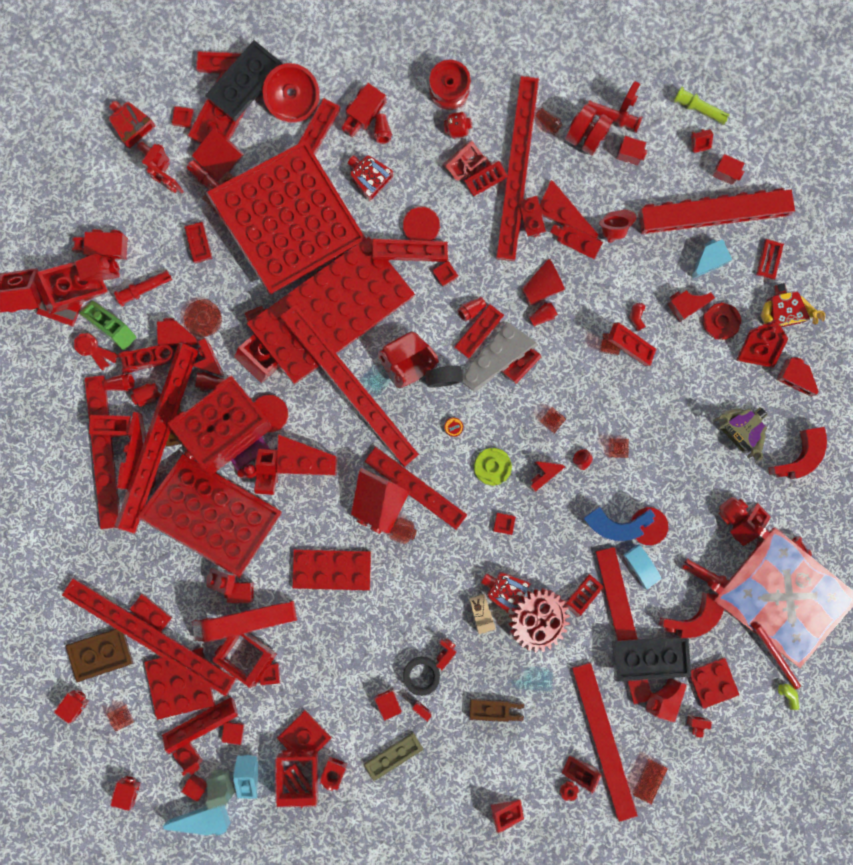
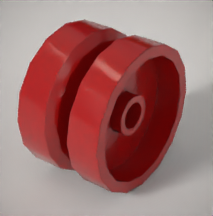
[429,59,471,110]

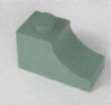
[206,769,235,810]

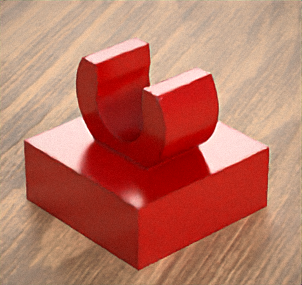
[691,129,714,153]
[687,715,712,738]

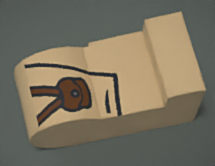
[470,594,496,634]

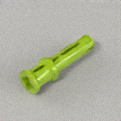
[673,86,730,125]

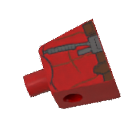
[109,101,156,149]

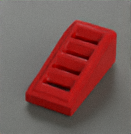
[464,160,508,197]
[564,574,604,617]

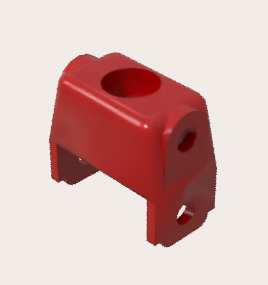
[377,331,439,389]

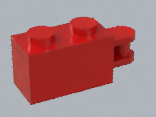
[341,82,387,138]
[71,229,128,260]

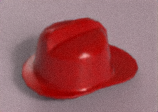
[599,209,637,243]

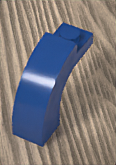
[584,506,655,541]

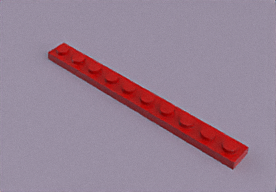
[496,76,539,262]
[280,304,419,467]
[114,343,198,534]
[62,578,237,696]

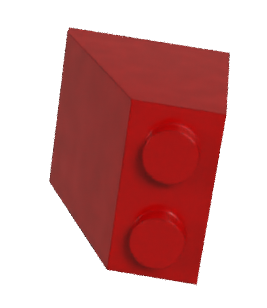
[351,468,410,534]

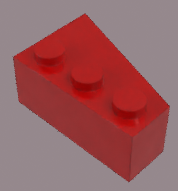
[277,434,338,476]

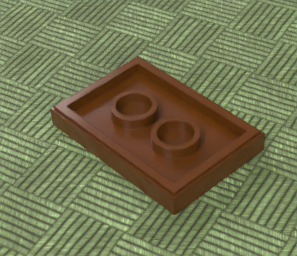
[65,629,134,683]

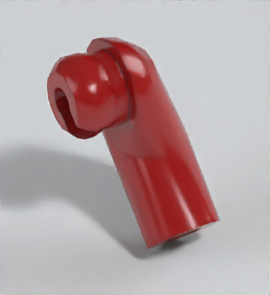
[238,464,257,478]

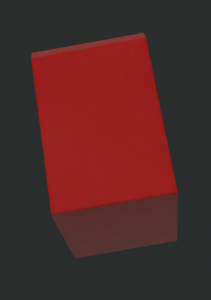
[562,755,601,794]
[491,799,524,833]

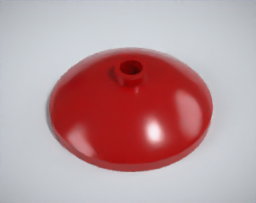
[263,63,320,123]

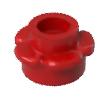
[559,781,579,801]

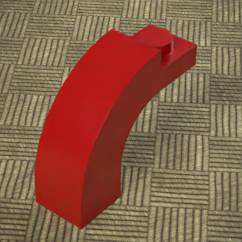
[768,427,827,479]
[659,592,725,638]

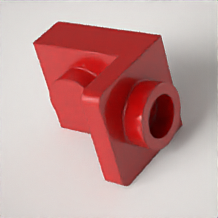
[436,638,457,671]
[173,742,203,776]

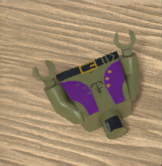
[714,407,768,464]

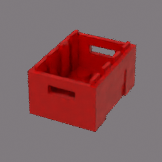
[167,375,272,476]

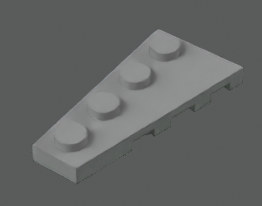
[462,322,538,392]

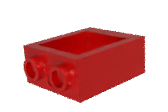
[212,632,277,688]
[276,749,319,807]

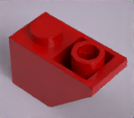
[75,254,120,282]

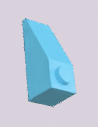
[163,805,231,836]

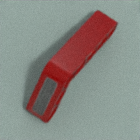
[191,601,297,642]

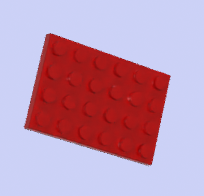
[138,454,282,578]

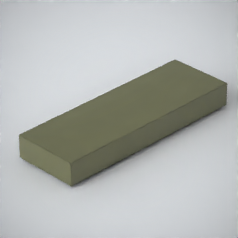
[364,732,424,781]

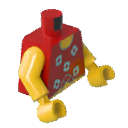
[760,283,826,327]

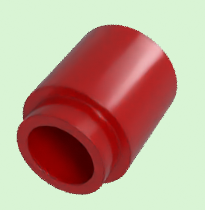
[130,383,161,407]

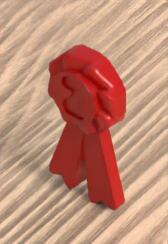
[74,333,118,371]

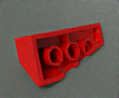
[117,412,156,492]

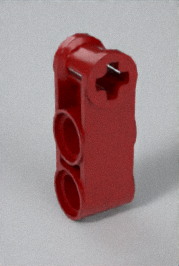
[118,344,176,373]

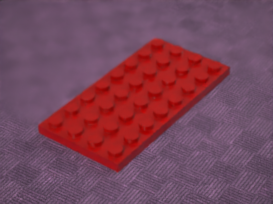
[247,236,415,385]

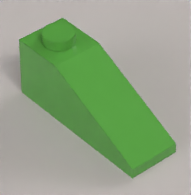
[79,300,137,351]

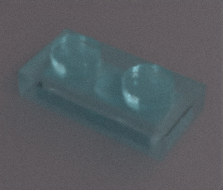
[363,364,392,397]

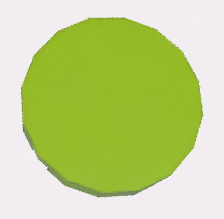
[474,448,512,486]

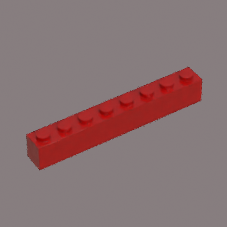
[638,188,795,235]

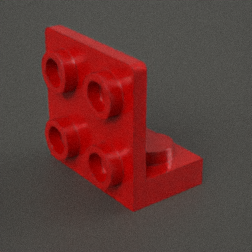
[142,143,184,194]

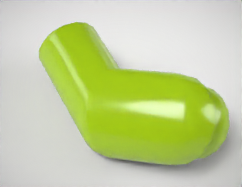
[778,684,800,710]

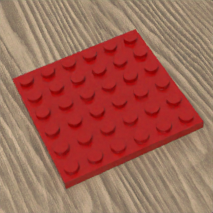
[206,140,366,295]

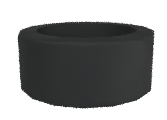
[425,366,463,388]
[403,656,440,696]

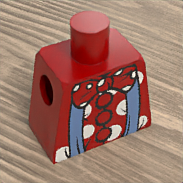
[347,155,394,202]
[481,572,530,615]

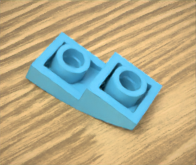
[623,544,662,589]

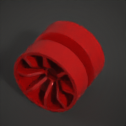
[565,104,614,156]

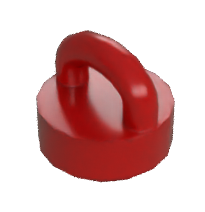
[573,449,593,470]

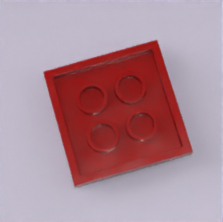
[144,647,215,720]

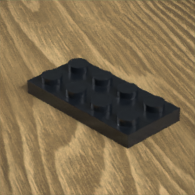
[205,40,283,122]
[612,637,691,682]

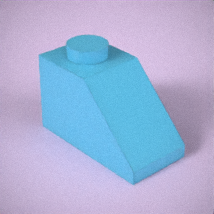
[692,239,732,278]
[233,755,258,799]

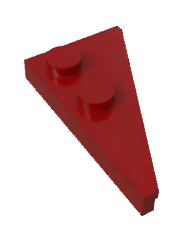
[540,180,598,238]

